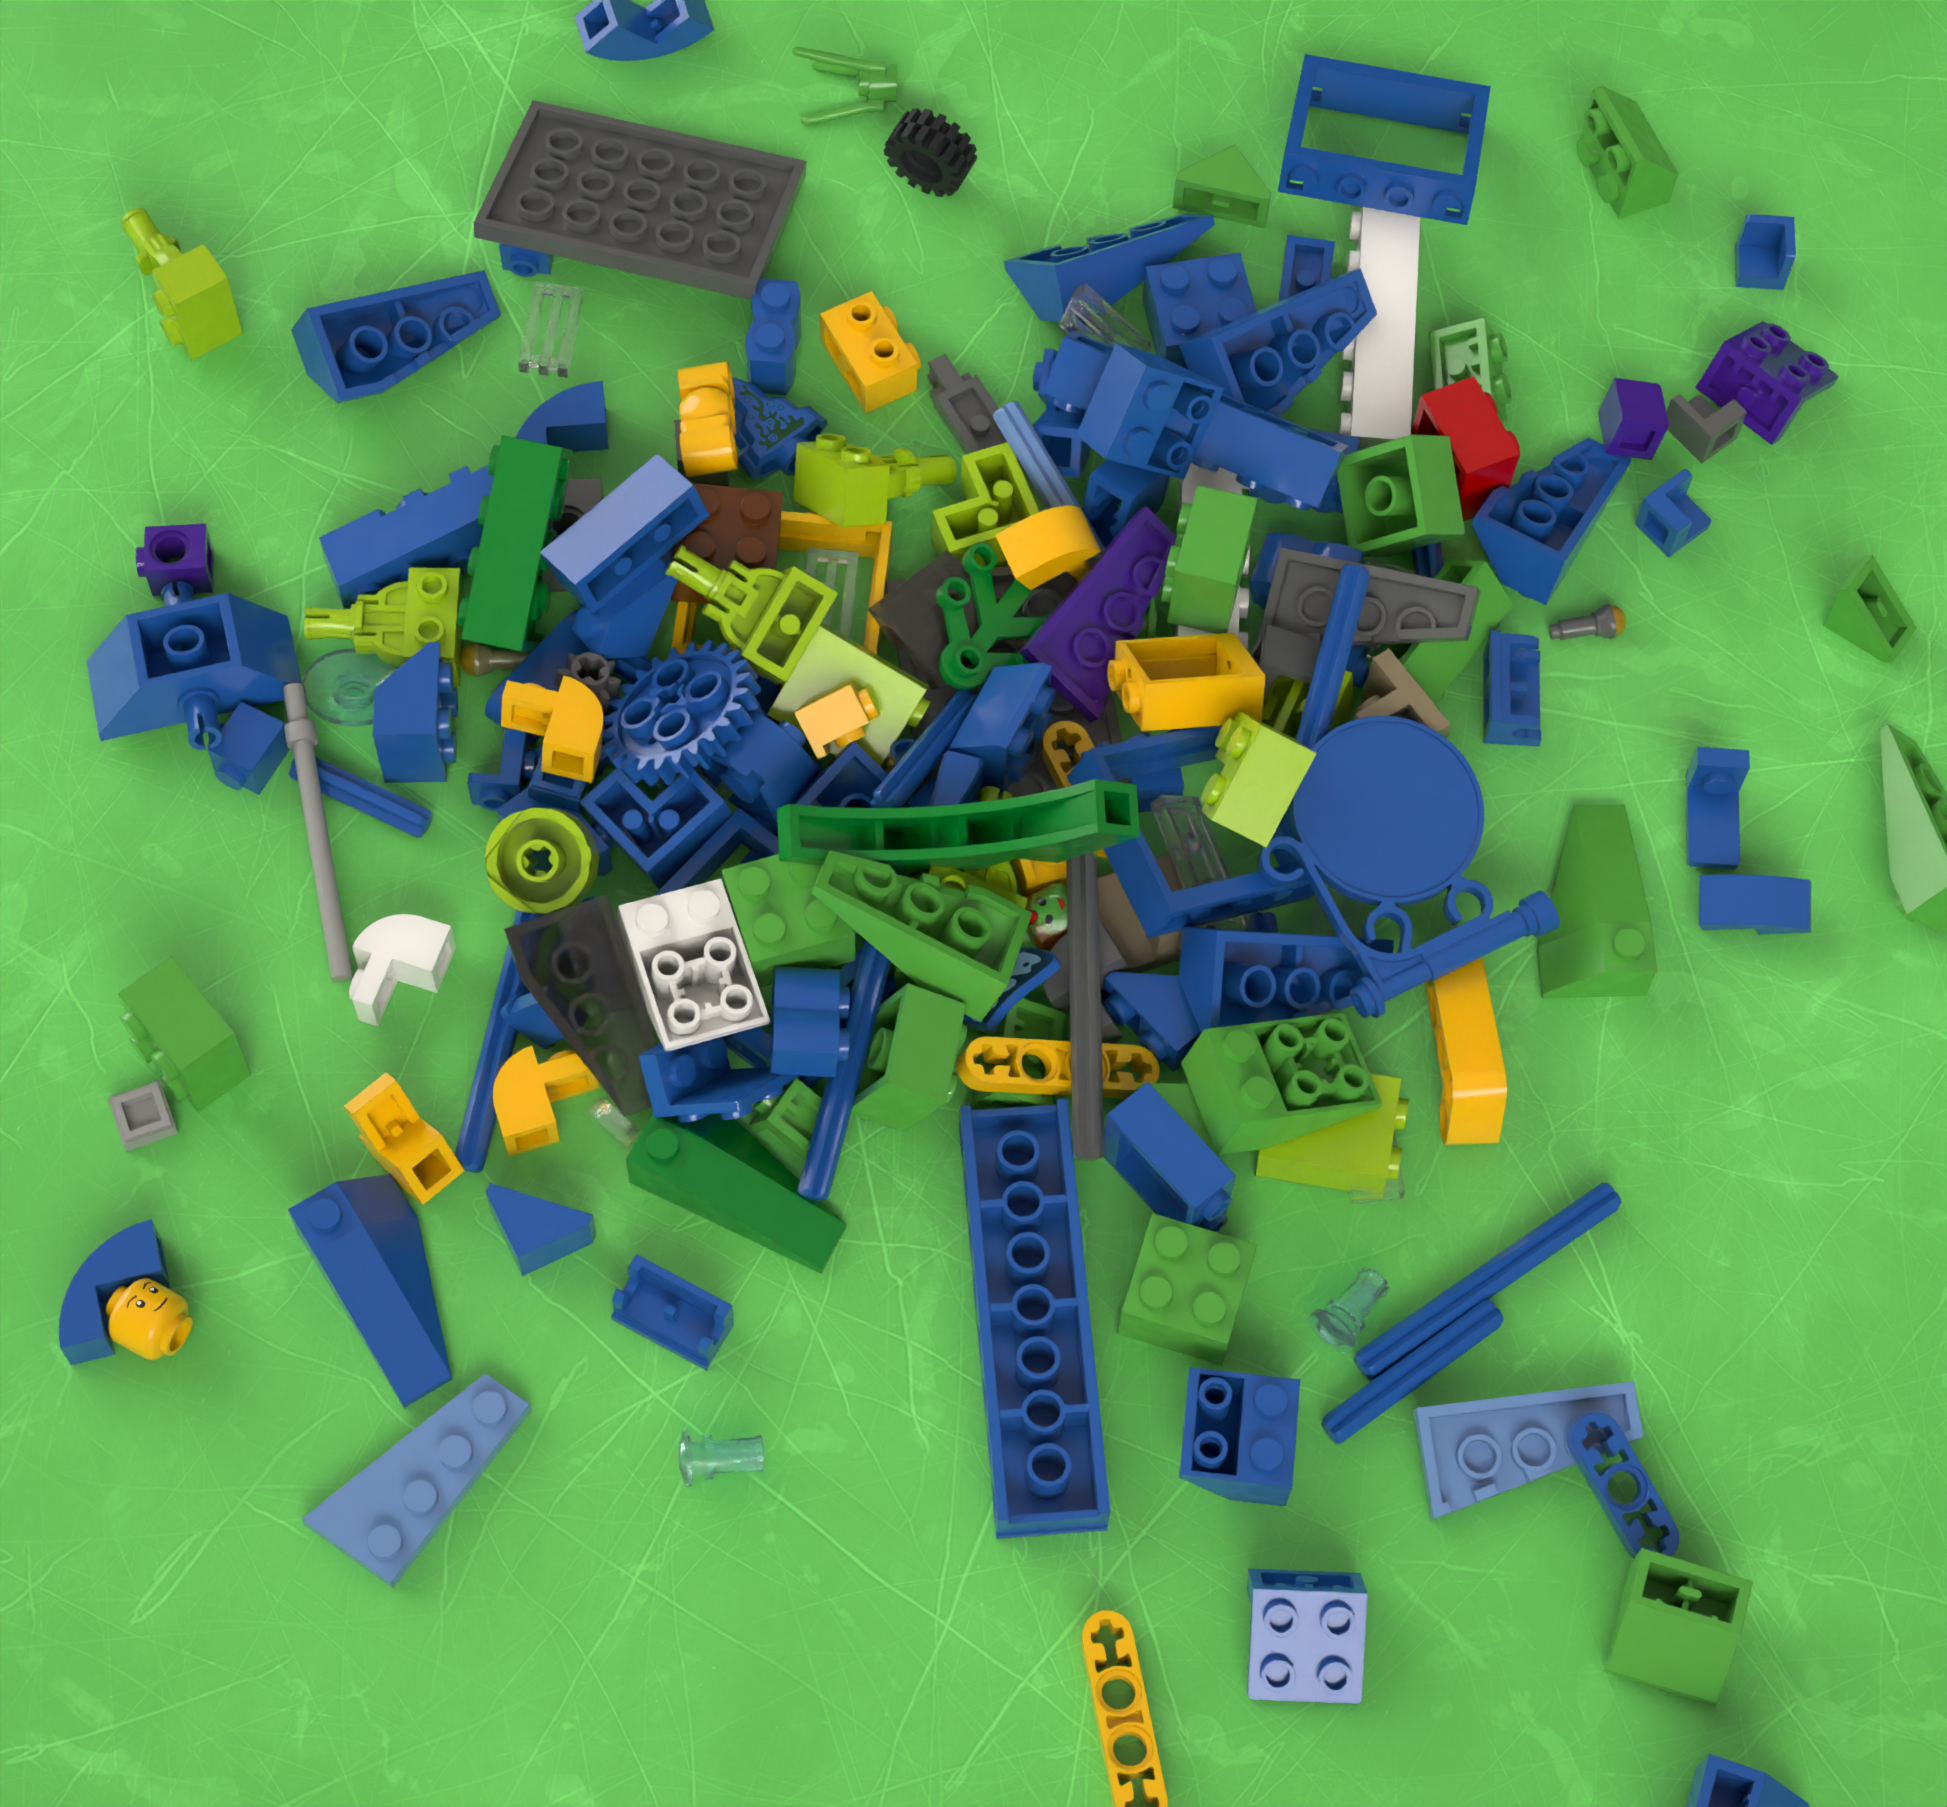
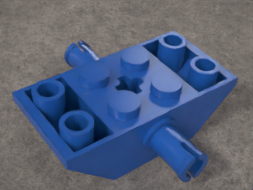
[87,581,303,750]

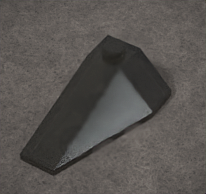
[504,894,658,1117]

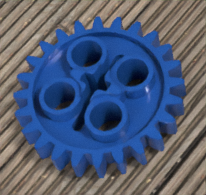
[602,640,761,786]

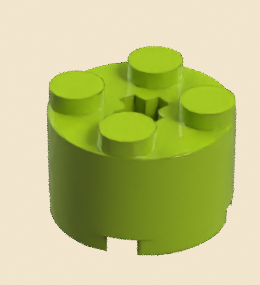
[485,807,600,914]

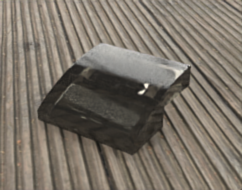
[868,550,1001,690]

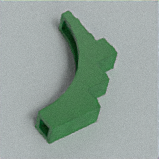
[777,779,1140,876]

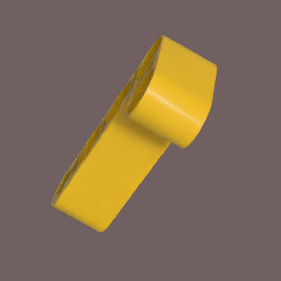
[1424,957,1507,1145]

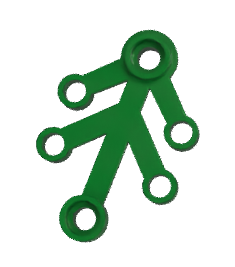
[936,542,1055,690]

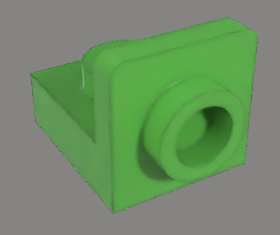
[749,1078,822,1160]

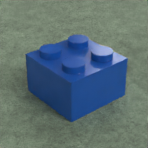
[1142,252,1256,369]

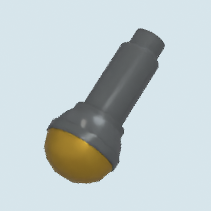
[1548,604,1626,640]

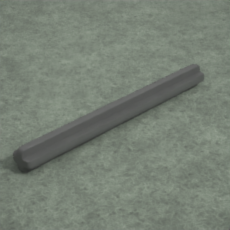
[1066,852,1104,1161]

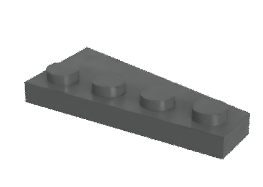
[1257,547,1481,646]

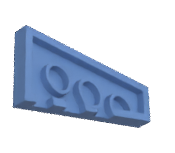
[302,1373,531,1588]
[1413,1381,1643,1521]

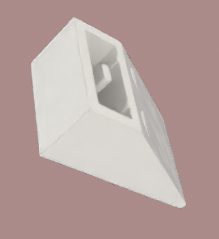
[617,879,770,1052]

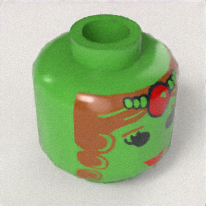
[1022,882,1068,952]

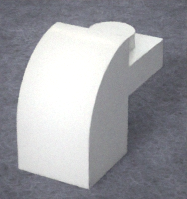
[349,914,456,1027]

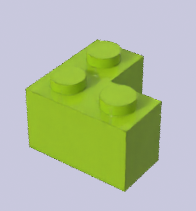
[931,442,1039,574]
[1201,710,1317,848]

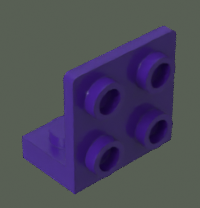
[1695,321,1838,445]

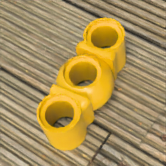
[678,361,738,477]

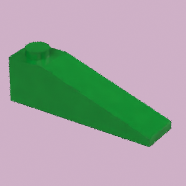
[626,1113,846,1274]

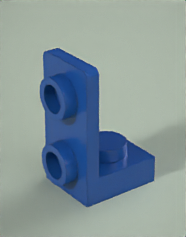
[1686,747,1750,870]

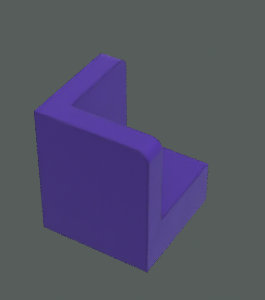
[1598,378,1669,460]

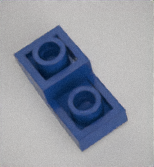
[1699,874,1812,935]

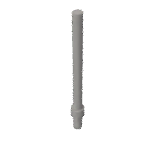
[283,683,353,982]

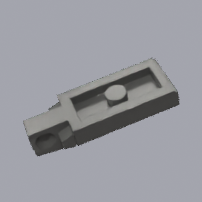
[927,354,1020,463]

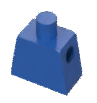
[1082,459,1170,549]

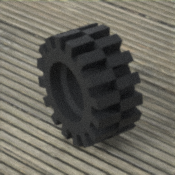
[884,108,977,197]

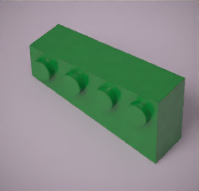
[457,435,572,652]

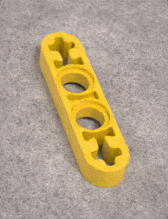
[956,1036,1160,1099]
[1081,1610,1168,1807]

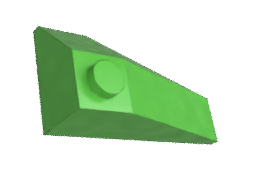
[1879,724,1947,931]
[1536,804,1657,998]
[811,850,1032,1022]

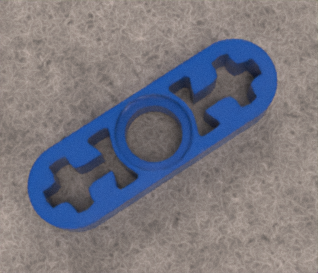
[1566,1412,1679,1558]

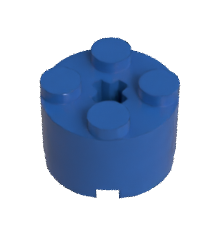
[698,708,821,824]

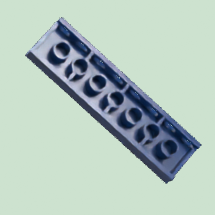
[959,1099,1110,1539]

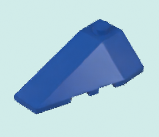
[1179,268,1377,416]
[291,270,501,403]
[1179,926,1394,1033]
[288,1174,452,1408]

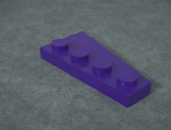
[1018,506,1177,723]

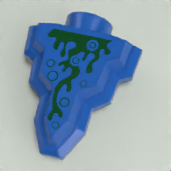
[732,377,828,480]

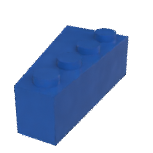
[319,454,494,609]

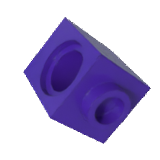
[136,524,214,596]

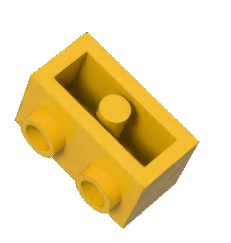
[820,291,921,414]

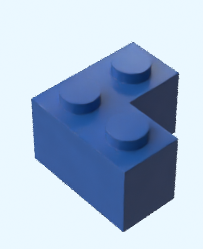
[580,768,733,890]

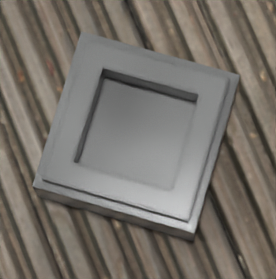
[108,1080,178,1152]

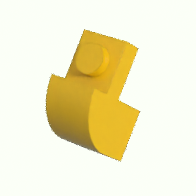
[995,505,1101,590]
[501,675,603,783]
[493,1046,599,1157]
[343,1073,465,1205]

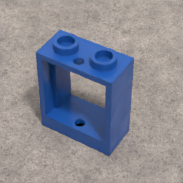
[1103,1082,1236,1232]

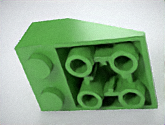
[1181,1012,1382,1156]

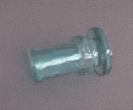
[1309,1268,1390,1353]
[678,1430,764,1487]

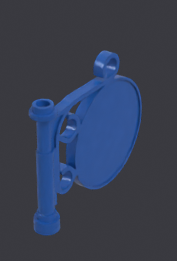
[1258,716,1560,1018]

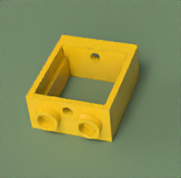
[1107,633,1265,732]

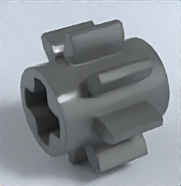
[554,651,621,713]

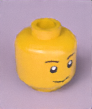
[106,1278,193,1361]

